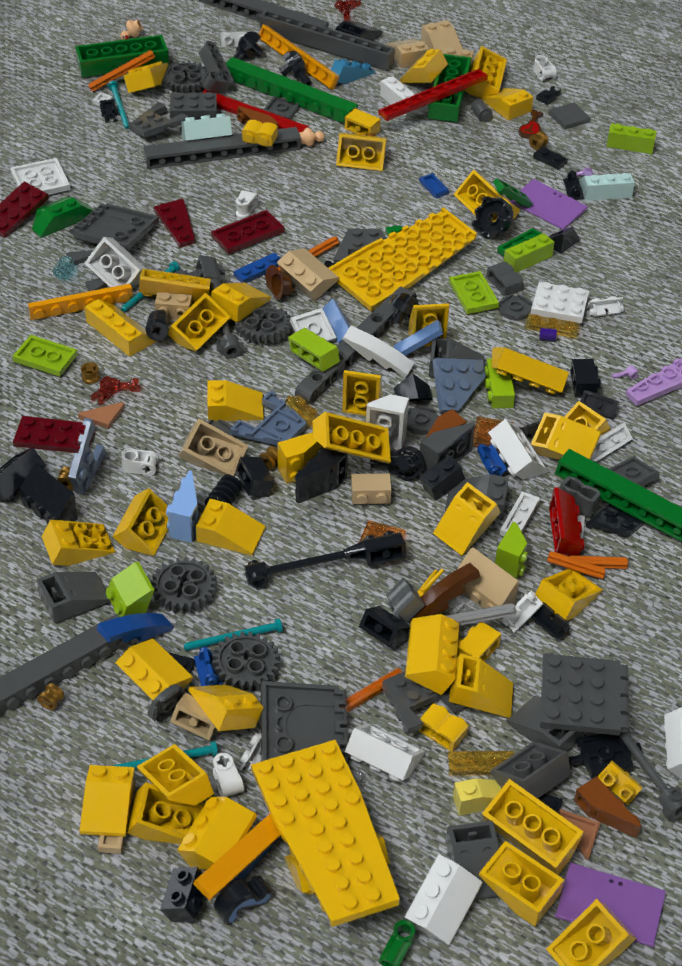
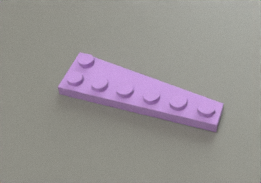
[626,358,682,406]

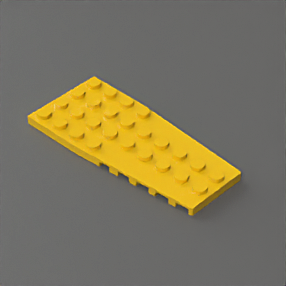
[329,207,477,311]
[251,740,399,927]

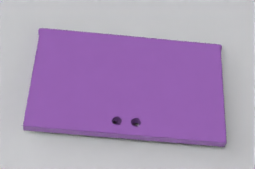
[510,179,588,230]
[555,862,666,947]

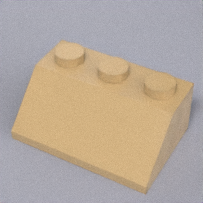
[277,248,339,301]
[458,547,519,620]

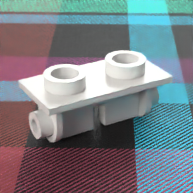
[221,31,249,47]
[586,296,624,317]
[501,591,543,633]
[239,733,261,774]

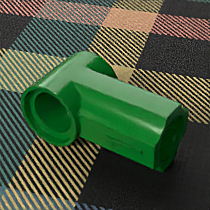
[379,920,415,966]

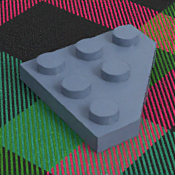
[432,358,486,412]

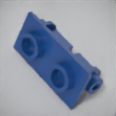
[477,444,508,476]
[194,647,223,686]

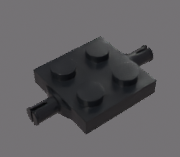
[568,734,642,780]

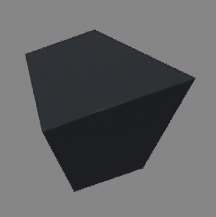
[548,226,581,254]
[394,373,432,401]

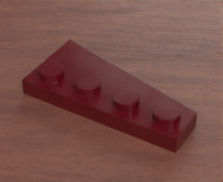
[154,198,195,248]

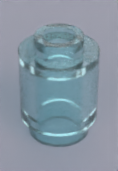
[53,256,74,280]

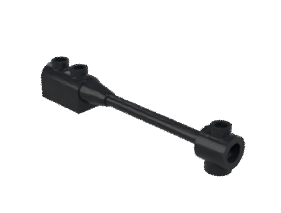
[244,531,406,588]

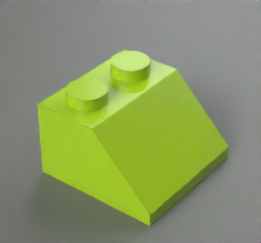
[495,522,528,579]
[106,562,155,617]

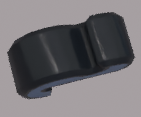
[214,875,273,924]

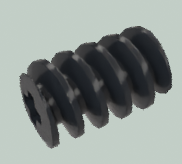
[146,310,170,341]
[205,474,244,506]

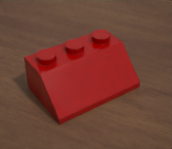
[549,487,584,557]

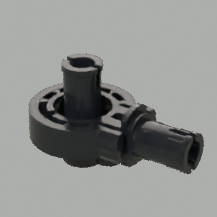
[233,31,265,60]
[279,51,312,86]
[390,293,420,324]
[370,446,425,480]

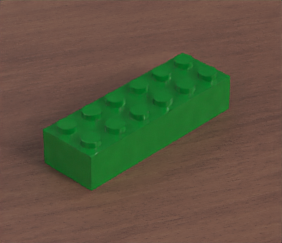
[75,35,169,77]
[428,54,472,122]

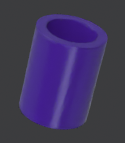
[539,328,557,341]

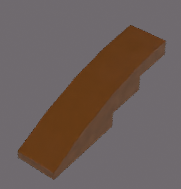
[409,563,481,623]

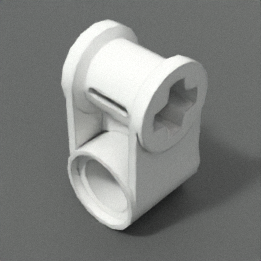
[533,55,557,81]
[236,190,259,219]
[122,448,159,476]
[213,753,244,797]

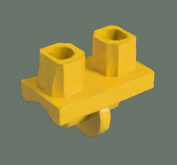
[598,761,643,805]

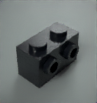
[570,359,601,397]
[420,455,465,501]
[235,457,274,496]
[359,606,410,648]
[160,867,204,922]

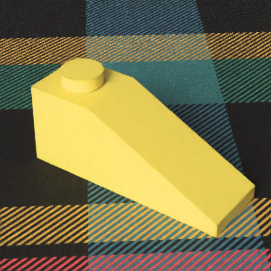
[453,778,502,816]

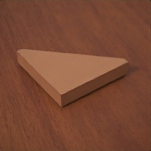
[78,402,125,429]
[559,809,600,860]

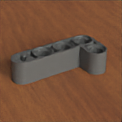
[199,41,234,94]

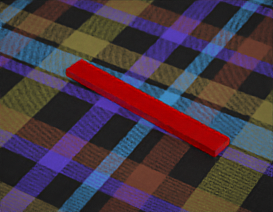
[378,69,488,121]
[202,89,309,132]

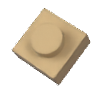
[98,835,124,854]

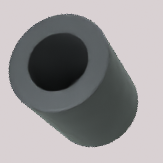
[471,99,492,122]

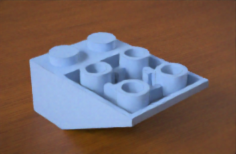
[166,470,198,543]

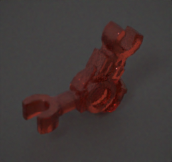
[334,0,361,21]
[90,376,140,406]

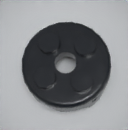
[471,196,513,239]

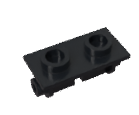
[563,170,584,199]
[531,602,571,640]

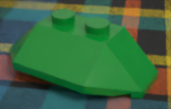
[32,197,94,238]

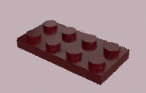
[0,181,49,238]
[211,210,284,254]
[13,416,95,453]

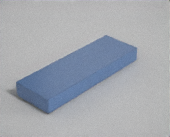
[322,298,350,344]
[394,320,443,356]

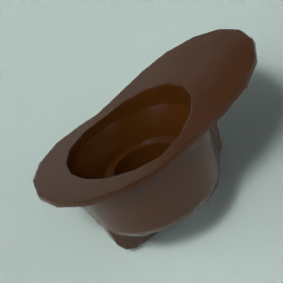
[265,265,295,300]

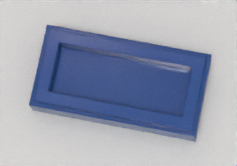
[419,173,449,199]

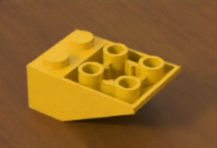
[123,61,168,93]
[531,413,602,460]
[433,482,501,556]
[42,520,115,566]
[449,653,513,718]

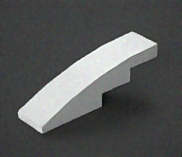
[342,326,414,377]

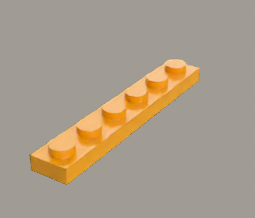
[28,283,133,320]

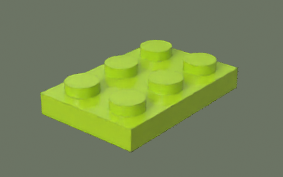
[449,271,499,314]
[12,334,78,377]

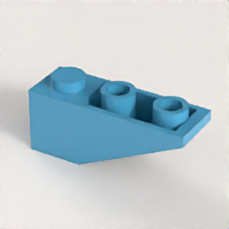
[331,59,375,84]

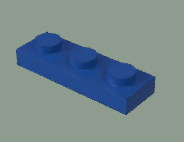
[233,252,281,283]

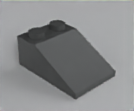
[420,423,475,472]
[445,474,509,520]

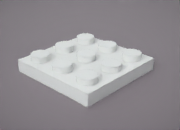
[10,158,71,195]
[531,282,589,323]

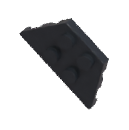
[586,504,645,538]

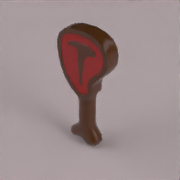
[518,109,543,139]

